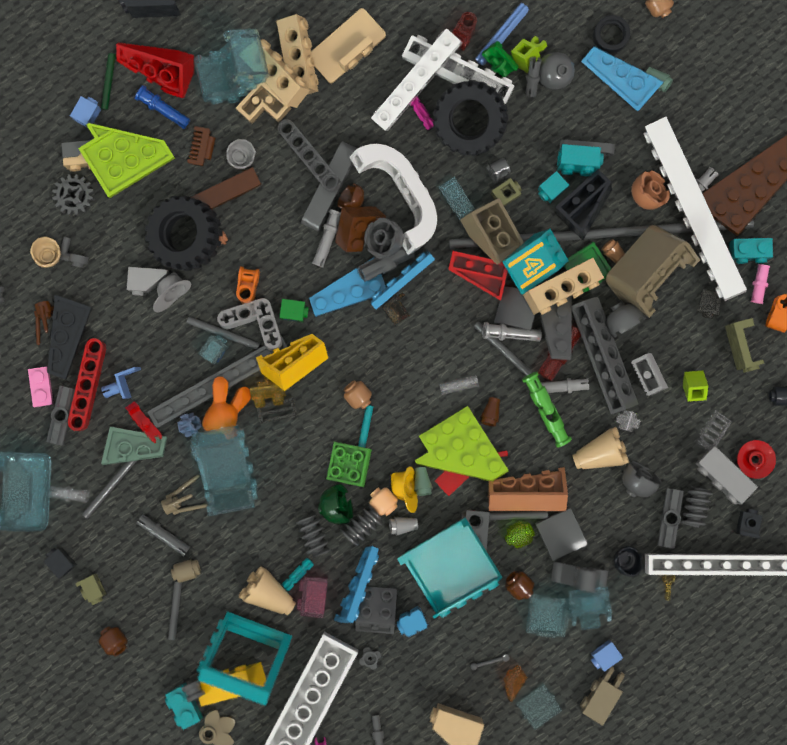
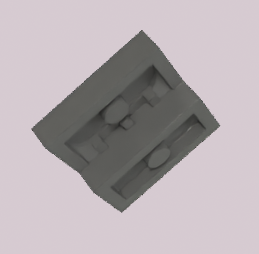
[494,287,535,331]
[535,507,588,561]

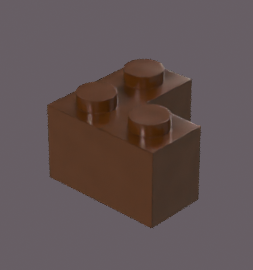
[335,206,386,252]

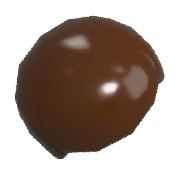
[337,183,364,209]

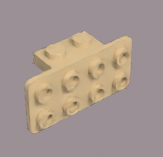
[311,8,386,83]

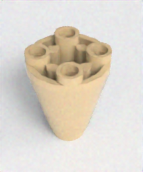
[573,427,629,469]
[239,566,296,615]

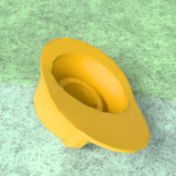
[391,466,418,513]

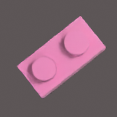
[28,367,54,407]

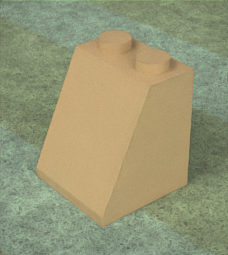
[430,703,484,745]

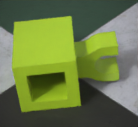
[511,36,547,73]

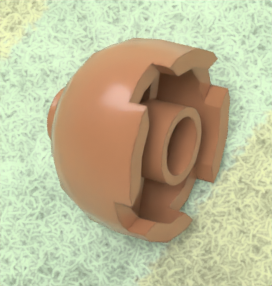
[631,171,670,210]

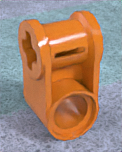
[236,266,260,304]
[765,294,787,333]

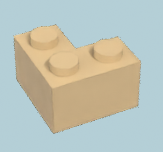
[236,80,291,124]

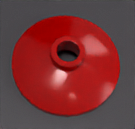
[737,440,776,479]

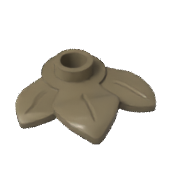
[199,710,235,745]

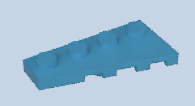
[581,46,664,111]

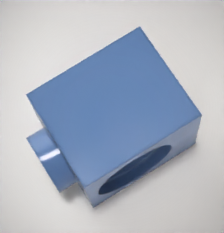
[70,96,101,128]
[591,640,623,672]

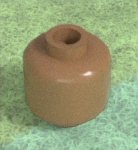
[645,0,674,18]
[343,380,372,409]

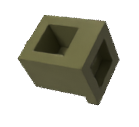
[491,178,522,207]
[75,573,106,605]

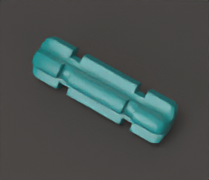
[282,558,314,591]

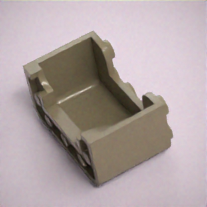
[606,225,700,318]

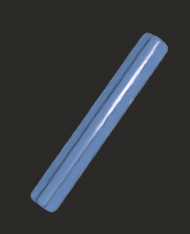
[475,3,529,66]

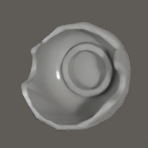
[226,139,256,169]

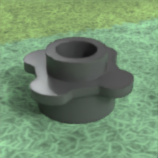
[359,647,381,670]

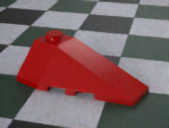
[116,43,194,98]

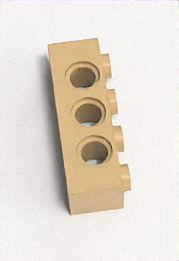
[277,14,319,95]
[240,38,310,108]
[523,258,604,315]

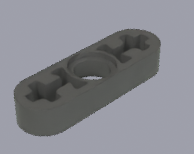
[559,140,615,156]

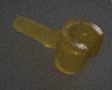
[662,575,675,600]

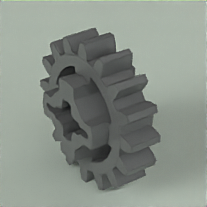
[52,174,95,216]

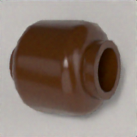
[505,571,534,600]
[98,627,128,656]

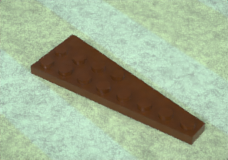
[702,135,787,237]

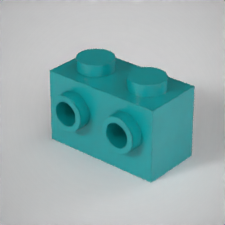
[729,238,773,264]
[165,682,203,730]

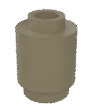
[171,559,201,583]

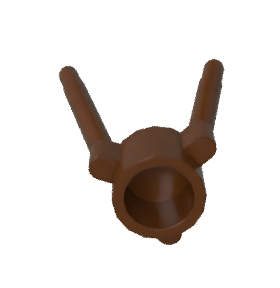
[34,301,54,345]

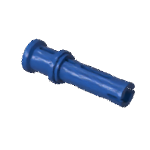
[135,85,190,129]

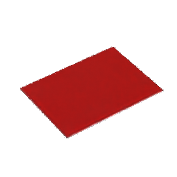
[435,471,469,496]

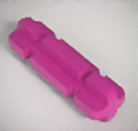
[410,96,434,130]

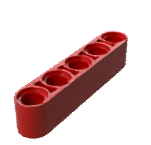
[68,338,106,431]

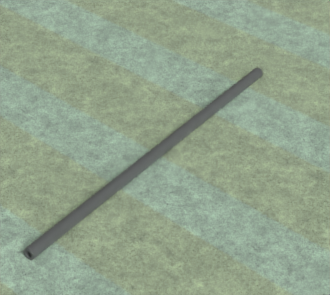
[449,220,754,249]

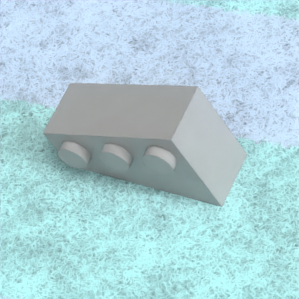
[695,446,758,504]

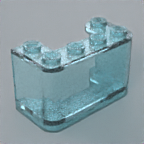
[194,29,269,104]
[191,425,258,516]

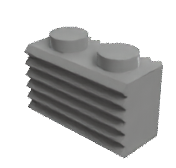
[631,353,668,396]

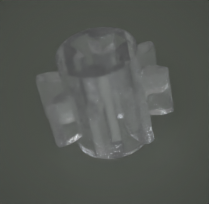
[615,410,641,433]

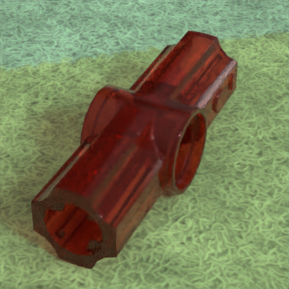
[538,325,581,381]

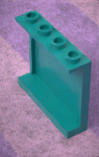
[397,517,502,618]

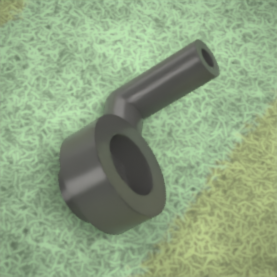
[60,237,89,268]

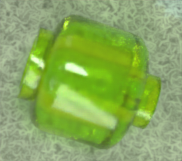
[505,520,535,549]

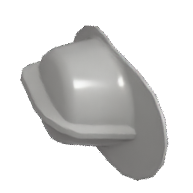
[153,272,191,312]

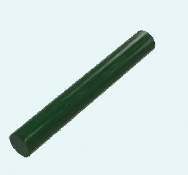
[101,53,116,111]

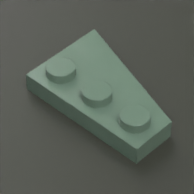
[101,427,167,465]

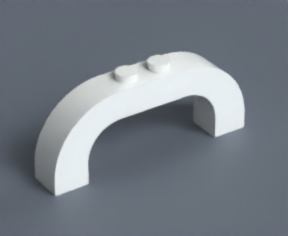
[349,144,437,255]

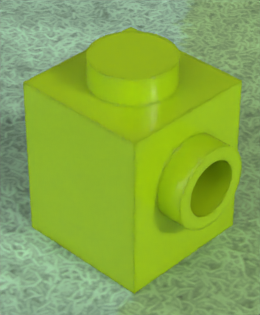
[683,371,708,402]

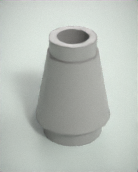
[389,517,418,536]

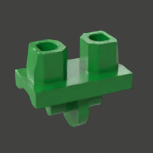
[482,41,519,77]

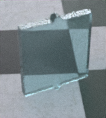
[516,684,562,730]

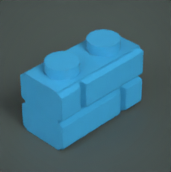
[397,606,427,637]

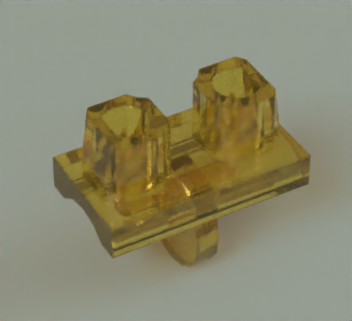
[250,376,286,408]

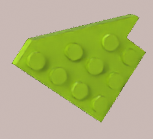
[78,123,175,198]
[415,406,509,481]

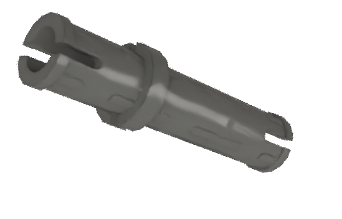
[136,514,191,557]

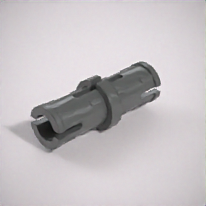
[525,57,542,97]

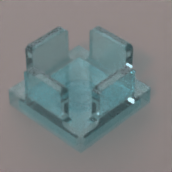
[568,587,612,630]
[525,594,569,638]

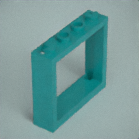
[197,612,292,706]

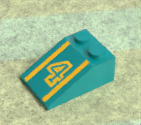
[502,229,569,294]

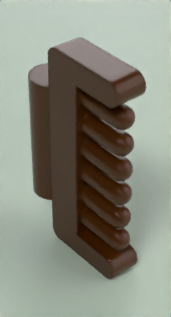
[187,126,215,166]

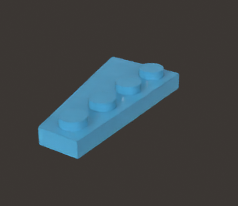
[371,250,435,309]
[309,257,386,317]
[334,546,379,623]

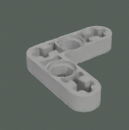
[217,298,283,351]

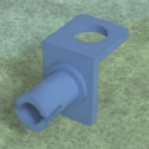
[101,367,141,399]

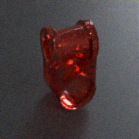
[452,12,477,51]

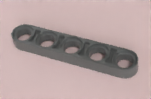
[278,119,341,192]

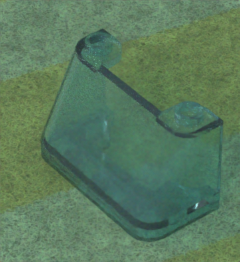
[0,452,51,532]

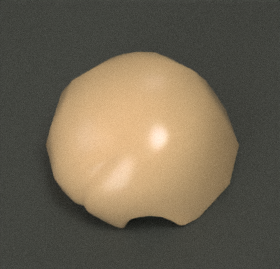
[30,237,61,268]

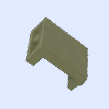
[725,318,764,373]

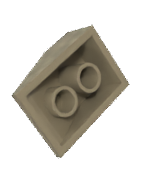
[460,198,524,264]

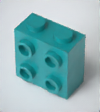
[557,144,604,176]

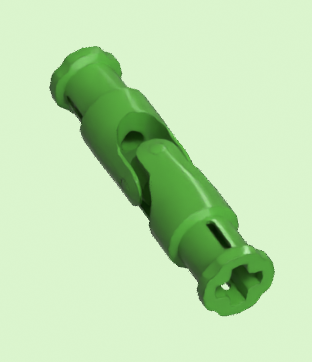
[522,372,572,447]

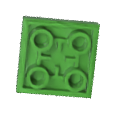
[326,442,372,487]

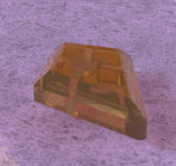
[504,665,527,702]

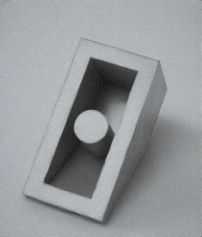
[127,267,170,296]

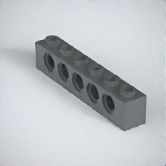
[570,297,639,414]

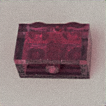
[297,575,328,618]

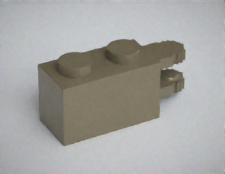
[580,667,625,726]

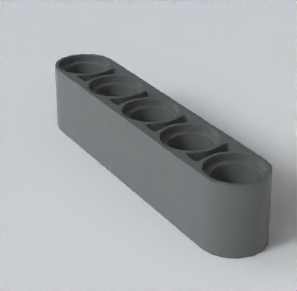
[301,141,358,232]

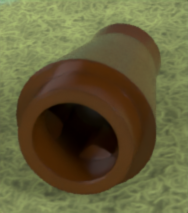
[480,397,500,427]

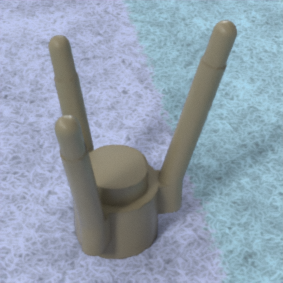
[161,474,207,515]

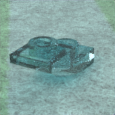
[439,177,476,220]

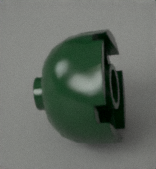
[318,484,353,524]

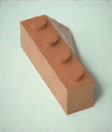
[488,467,568,511]

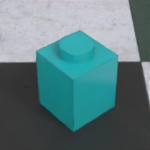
[538,171,569,203]

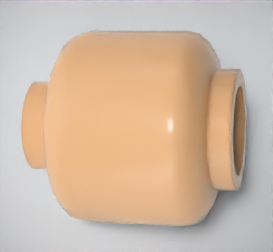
[369,487,398,516]

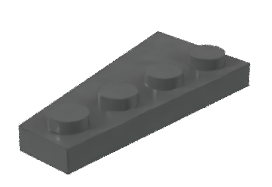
[533,286,572,360]

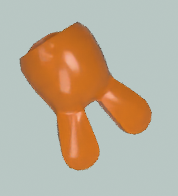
[202,377,251,437]

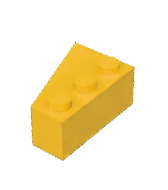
[256,334,328,391]
[199,662,266,706]

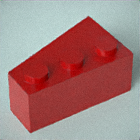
[449,251,508,301]

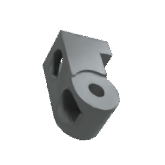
[486,157,511,184]

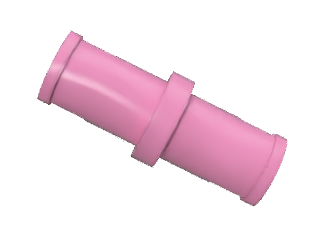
[750,264,770,304]

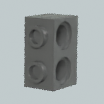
[461,510,490,550]

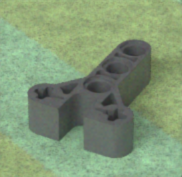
[551,562,609,592]

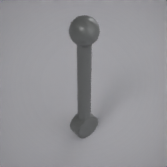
[470,654,510,670]

